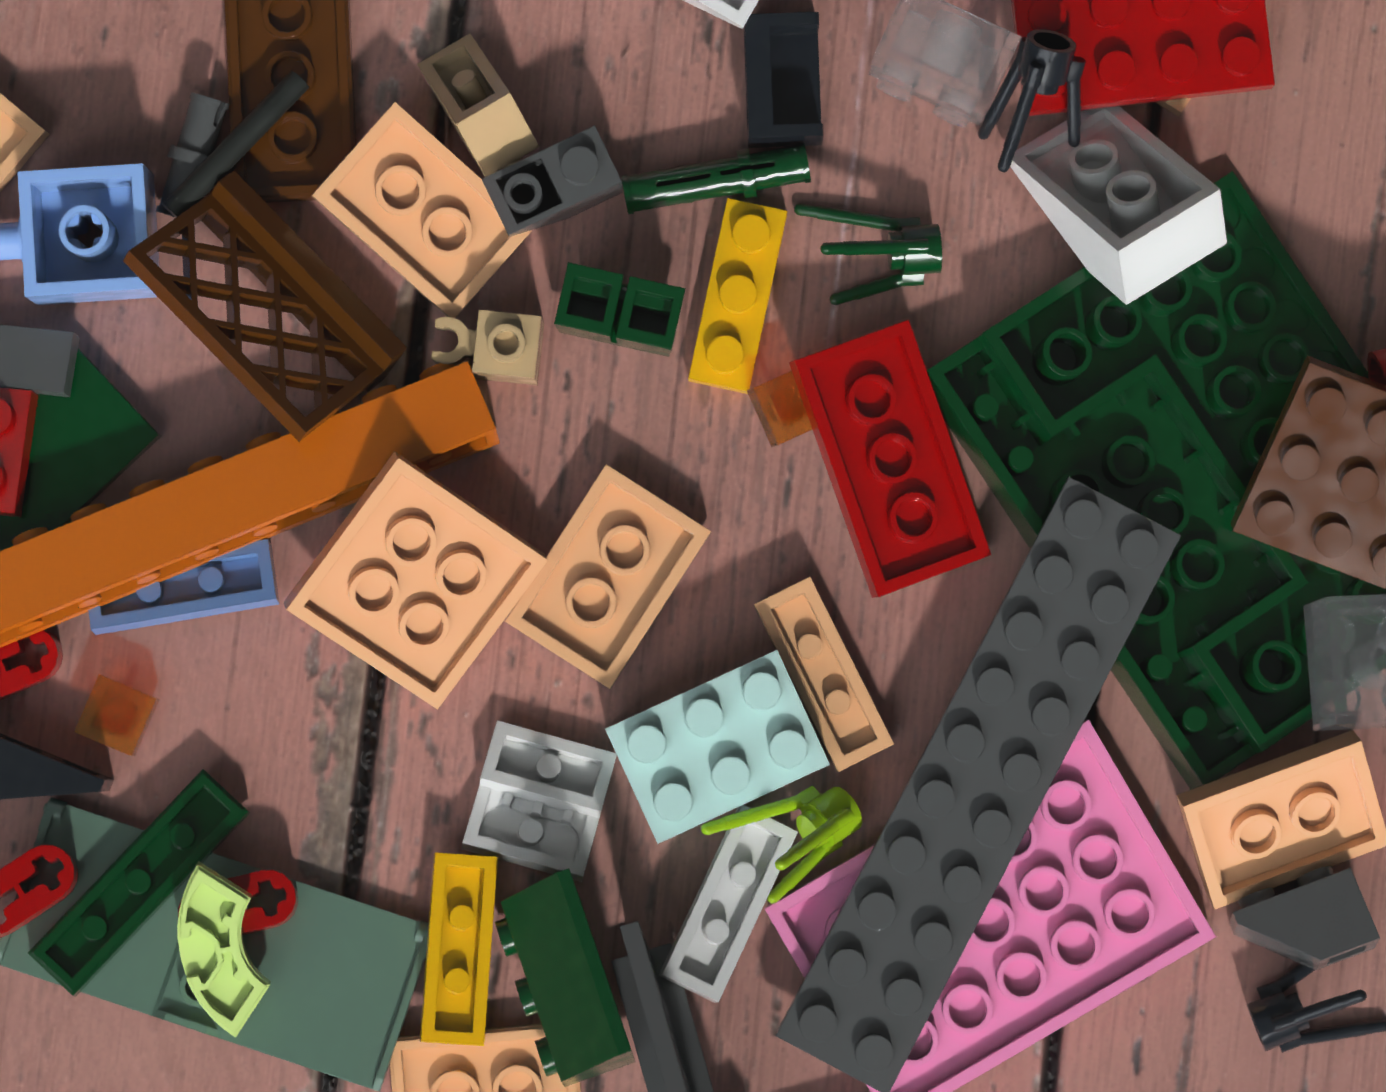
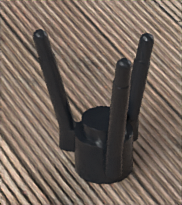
[978,29,1086,172]
[1247,964,1386,1053]

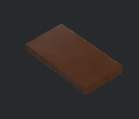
[224,0,357,203]

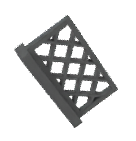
[611,921,714,1092]

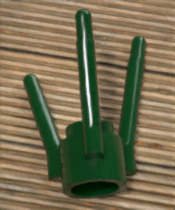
[794,203,942,305]

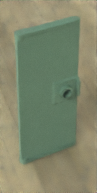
[0,797,429,1092]

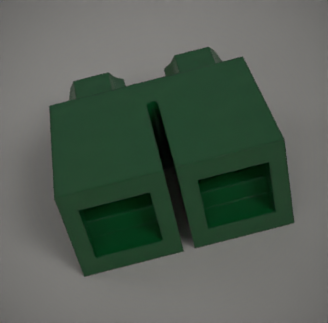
[554,262,686,357]

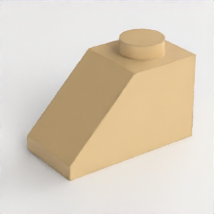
[417,33,539,177]

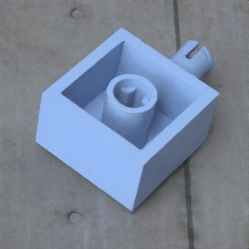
[0,163,159,305]

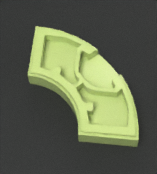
[177,861,271,1038]

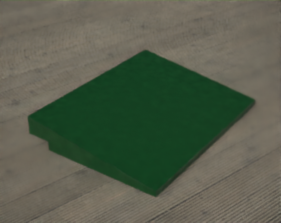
[927,171,1386,790]

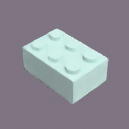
[605,650,830,844]

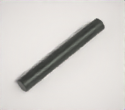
[162,70,309,218]

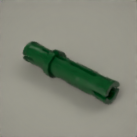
[621,143,811,215]

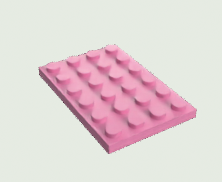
[764,720,1216,1092]

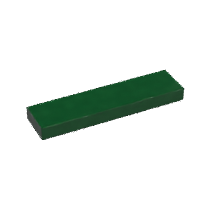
[28,769,250,997]

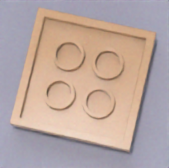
[283,452,549,710]

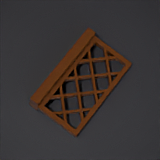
[123,170,407,442]

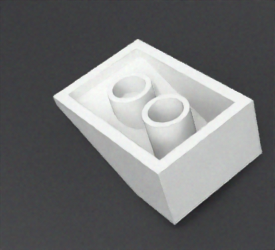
[1010,106,1227,305]

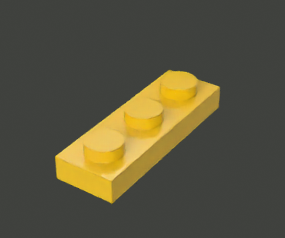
[688,198,788,394]
[420,852,498,1046]

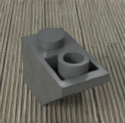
[482,125,623,237]
[1229,866,1380,970]

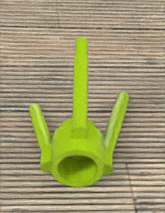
[701,786,862,904]

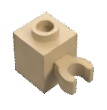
[431,310,544,386]

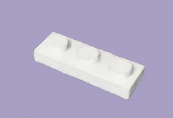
[659,805,798,1003]

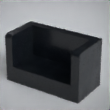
[743,12,824,148]

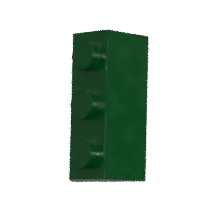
[495,868,636,1087]

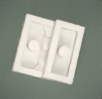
[462,720,617,882]

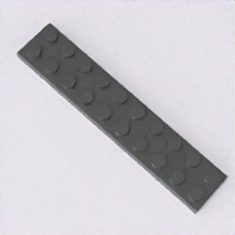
[775,477,1181,1092]

